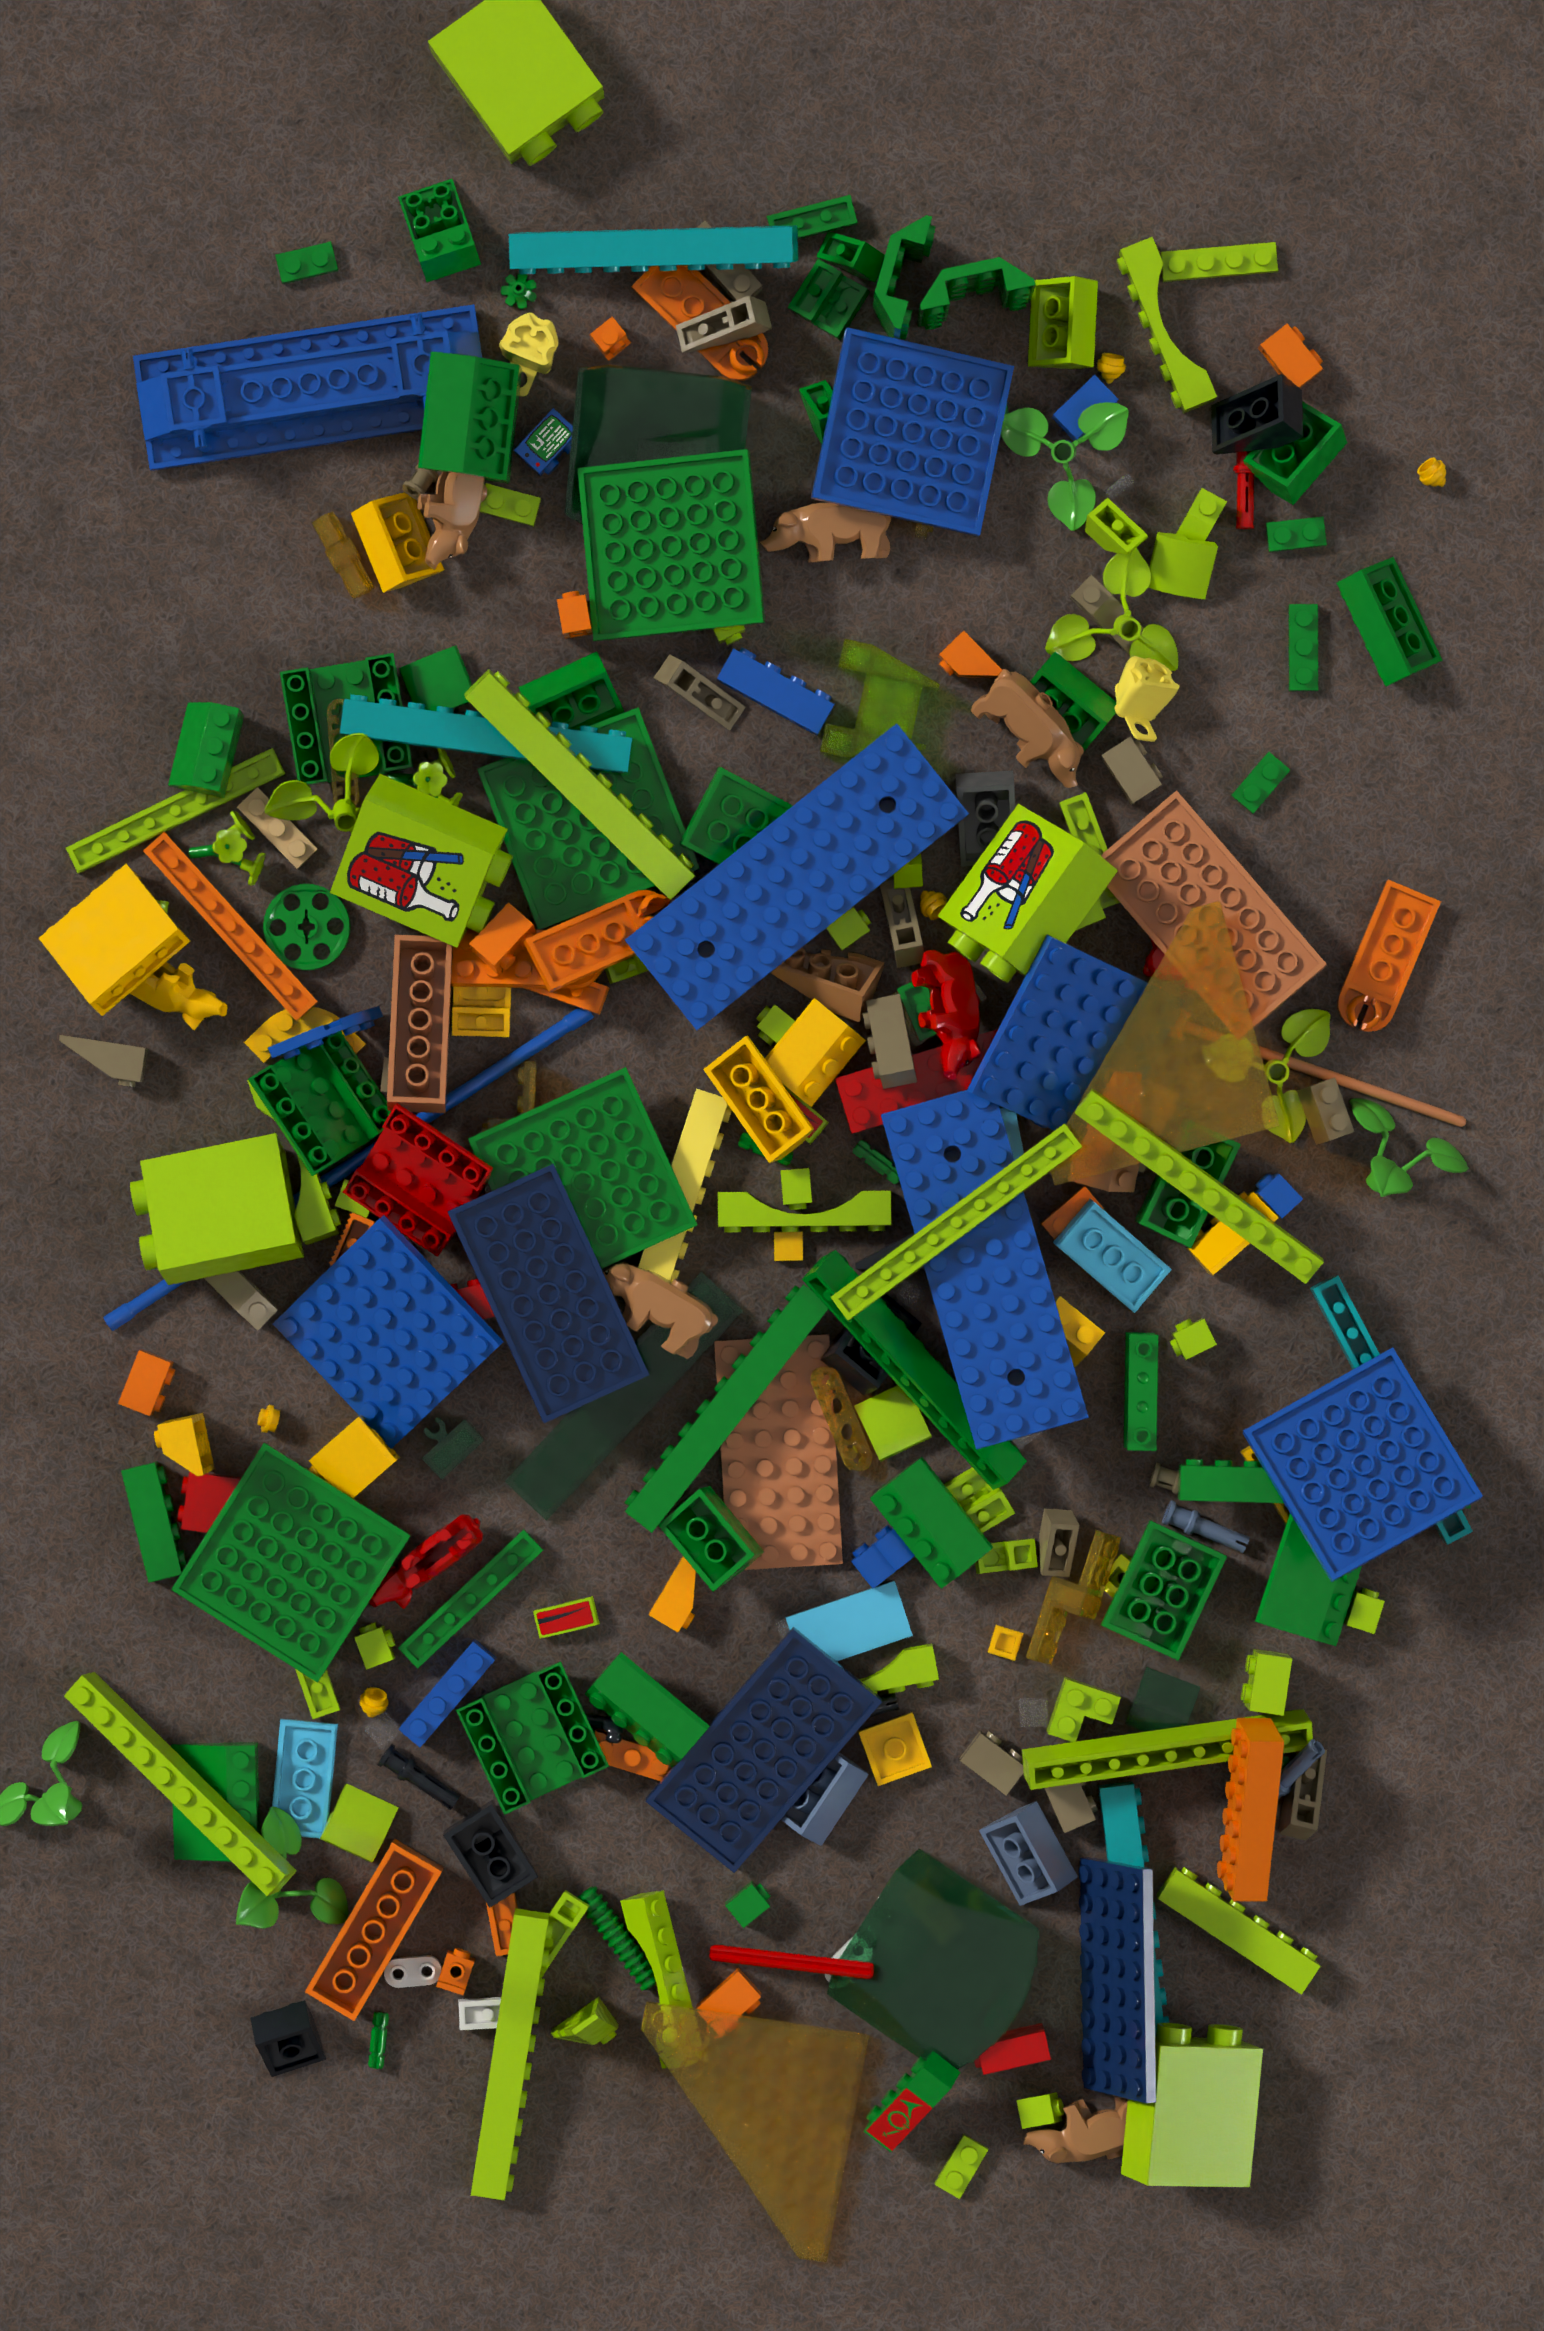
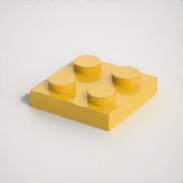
[858,1712,932,1786]

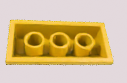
[703,1035,814,1163]
[154,1413,215,1476]

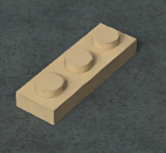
[237,787,318,869]

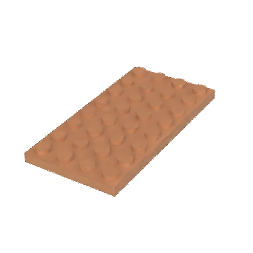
[1101,790,1327,1041]
[714,1334,843,1570]

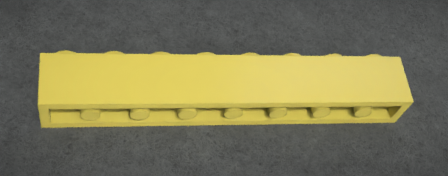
[638,1088,732,1282]

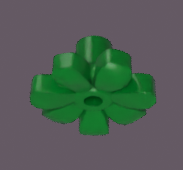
[501,274,537,310]

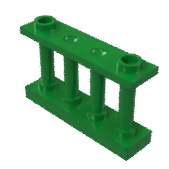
[1123,1332,1159,1451]

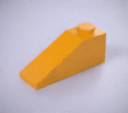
[649,1556,696,1632]

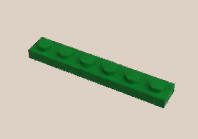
[398,1529,544,1669]

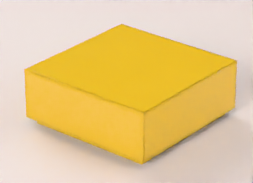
[774,1232,803,1261]
[987,1625,1024,1661]

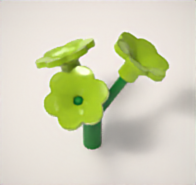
[388,748,463,807]
[189,810,266,886]

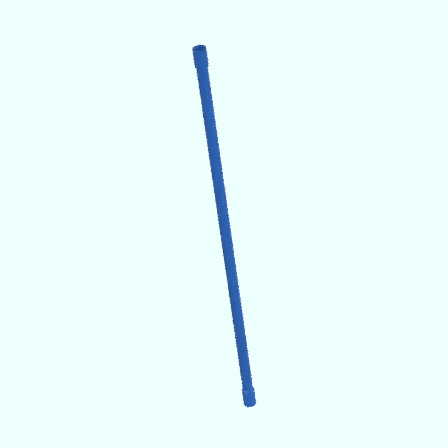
[103,1008,594,1331]

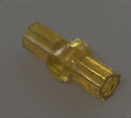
[312,511,375,600]

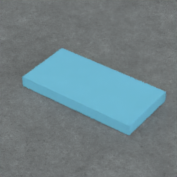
[1053,1199,1172,1313]
[785,1581,913,1662]
[272,1719,338,1839]

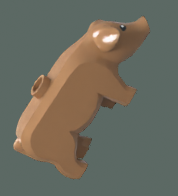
[417,472,487,570]
[760,503,891,563]
[971,669,1084,788]
[603,1262,718,1359]
[1023,2095,1128,2164]

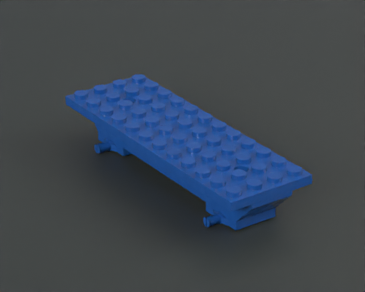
[133,304,483,471]
[625,723,969,1031]
[881,1090,1089,1450]

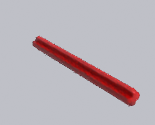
[709,1945,874,1979]

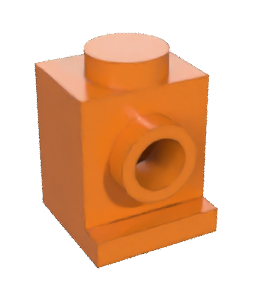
[590,316,631,361]
[436,1948,475,1995]

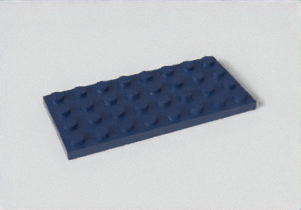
[448,1164,649,1423]
[646,1627,882,1873]
[1078,1857,1156,2104]

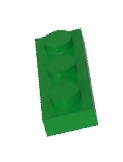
[767,195,858,240]
[1288,604,1318,691]

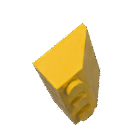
[351,492,444,593]
[765,998,866,1107]
[1186,1191,1278,1275]

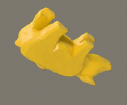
[130,962,227,1030]

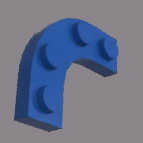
[268,1006,383,1060]

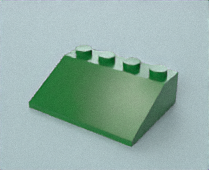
[1255,1514,1362,1646]
[1101,1520,1227,1660]
[171,1742,260,1862]

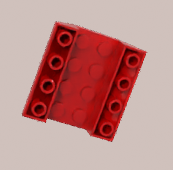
[342,1103,493,1257]

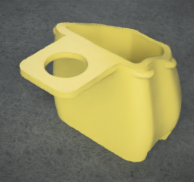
[499,312,558,397]
[1115,656,1180,742]

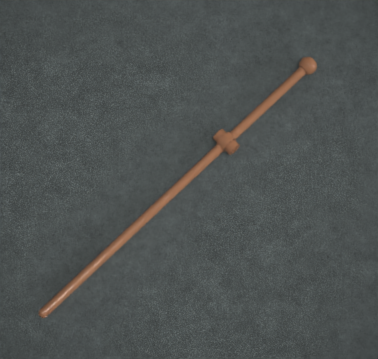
[1168,1009,1466,1127]

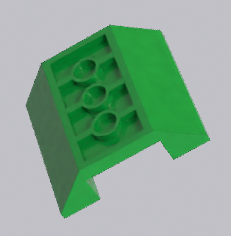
[873,215,936,340]
[917,257,1036,330]
[418,352,522,484]
[280,653,413,785]
[248,1032,391,1176]
[456,1661,609,1815]

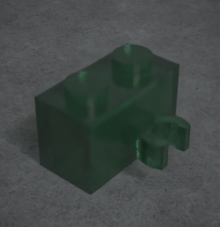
[422,1417,485,1480]

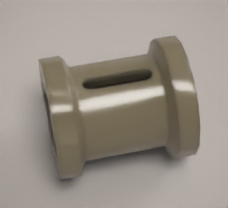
[402,464,439,501]
[1149,1462,1179,1495]

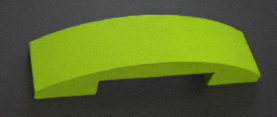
[540,1890,590,1979]

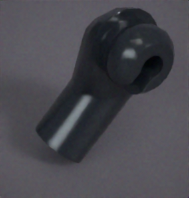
[587,1715,623,1743]

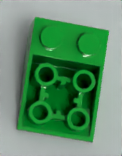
[398,179,481,283]

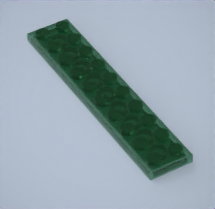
[504,1272,743,1521]

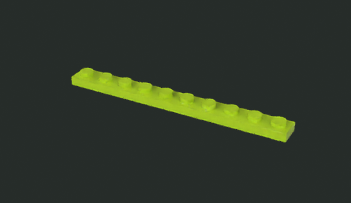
[1075,1088,1324,1284]
[831,1124,1082,1321]

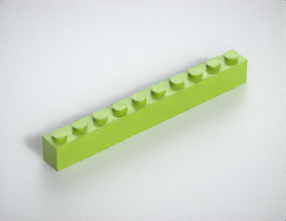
[464,669,695,900]
[64,1672,297,1896]
[1022,1709,1313,1790]
[471,1908,554,2200]

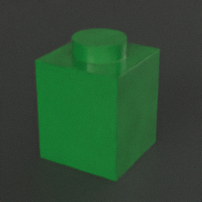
[725,1881,771,1928]

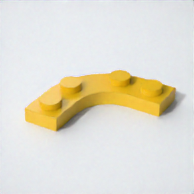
[244,1007,366,1063]

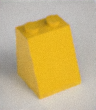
[1054,1296,1105,1367]
[309,1415,400,1498]

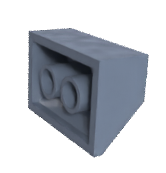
[781,1752,869,1846]
[979,1801,1078,1906]

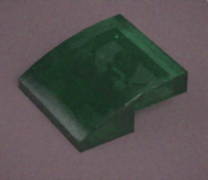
[1125,1667,1201,1732]

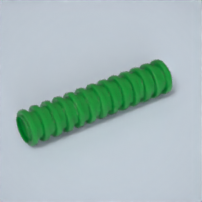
[577,1886,656,1991]

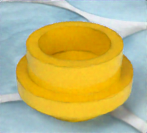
[257,1404,280,1433]

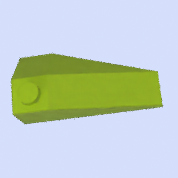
[551,1997,619,2045]

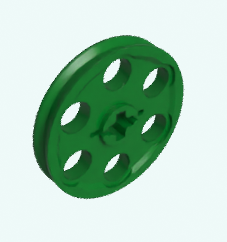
[263,884,350,970]

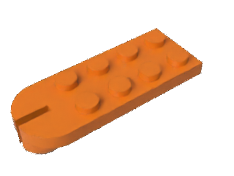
[631,265,768,381]
[1337,879,1441,1032]
[523,890,671,993]
[451,928,603,989]

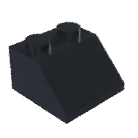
[250,2000,326,2077]

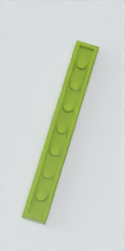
[66,748,286,874]

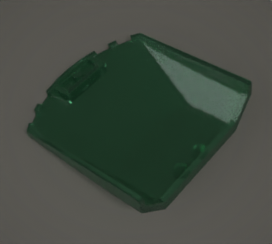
[565,365,752,525]
[827,1848,1040,2070]

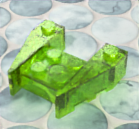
[820,639,940,760]

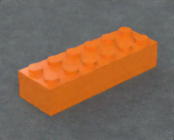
[1217,1718,1284,1901]
[305,1838,444,2021]

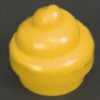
[1097,353,1126,384]
[1417,457,1446,487]
[920,890,947,920]
[359,1687,388,1718]

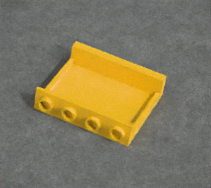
[39,864,190,1016]

